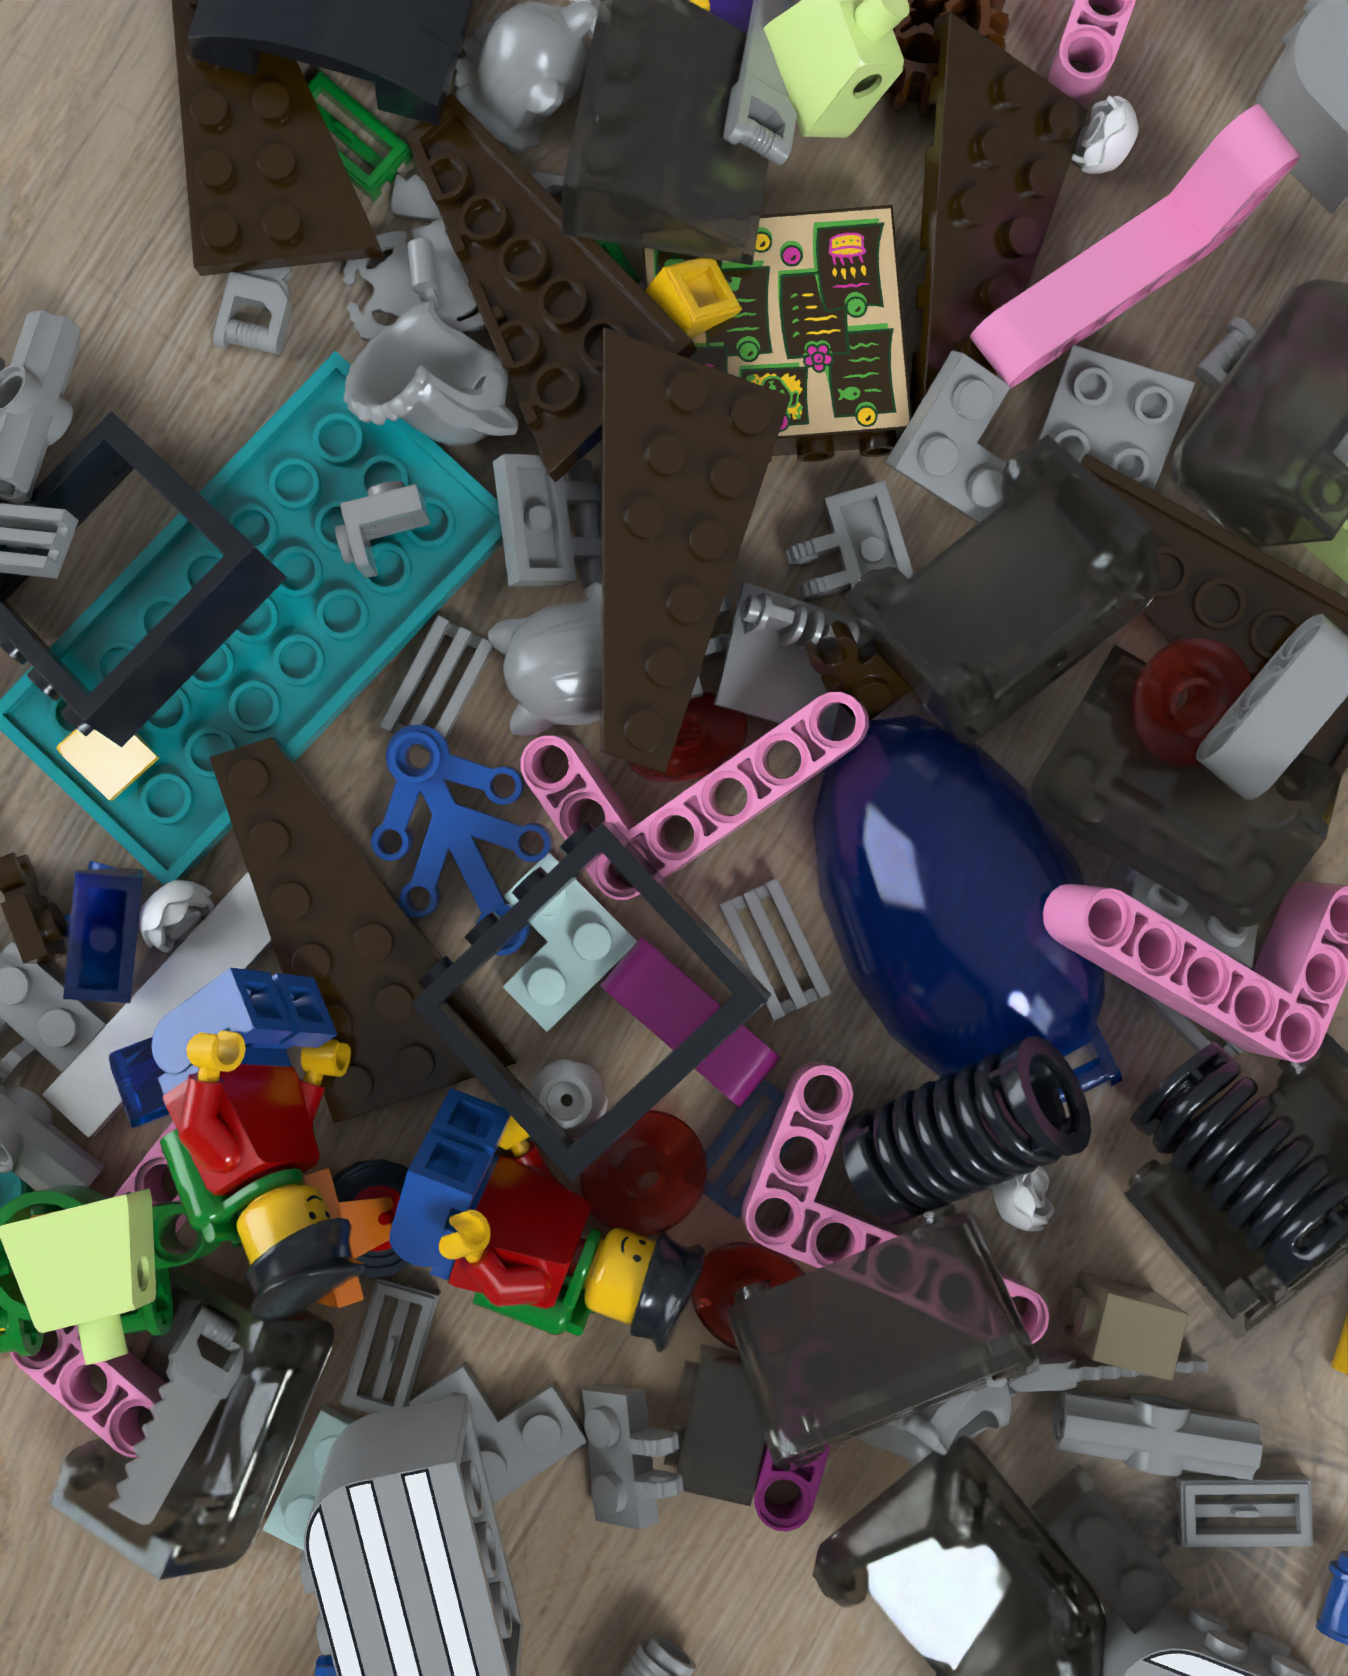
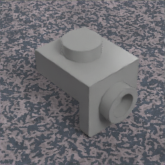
[335,481,431,578]

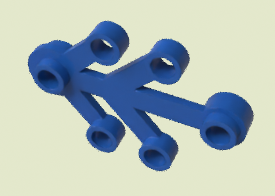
[371,724,553,956]

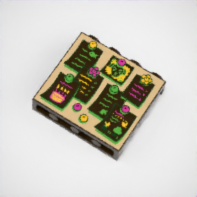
[640,205,912,463]

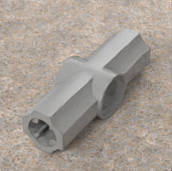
[0,310,81,504]
[0,1084,105,1191]
[1052,1390,1263,1480]

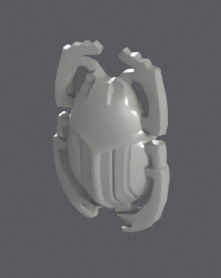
[343,219,486,341]

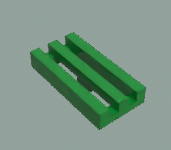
[307,70,414,202]

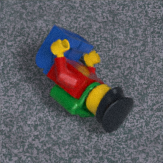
[151,967,365,1322]
[389,1088,705,1352]

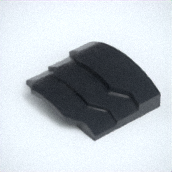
[187,0,475,126]

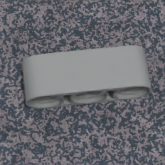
[1196,614,1348,801]

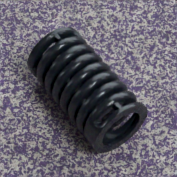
[842,1036,1091,1225]
[1129,1042,1348,1287]

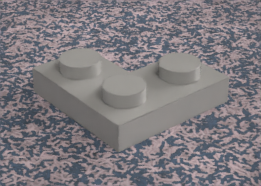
[885,350,1024,529]
[409,1362,588,1503]

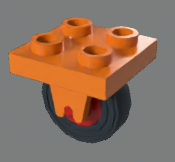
[303,1159,410,1308]

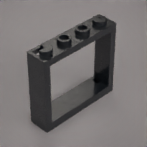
[0,411,287,748]
[410,822,772,1182]

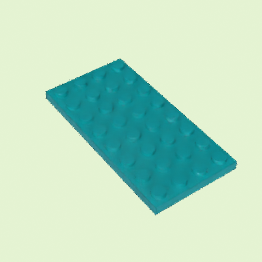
[0,350,503,885]

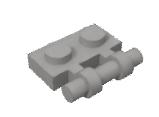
[493,454,602,588]

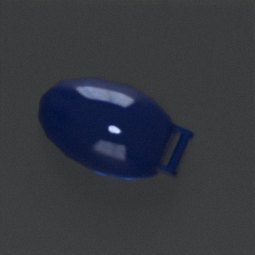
[812,715,1123,1103]

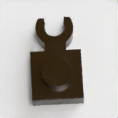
[804,620,913,721]
[0,852,69,964]

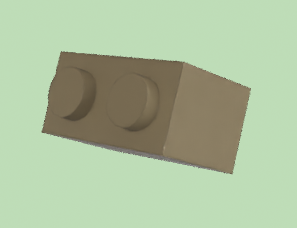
[1060,1271,1188,1381]

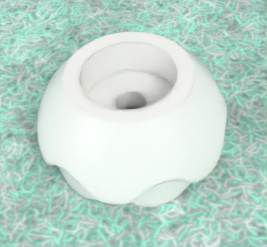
[1071,95,1139,174]
[139,880,215,952]
[528,1059,608,1140]
[992,1166,1055,1231]

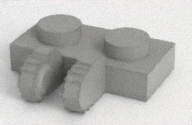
[786,481,922,622]
[0,941,110,1086]
[582,1384,683,1530]

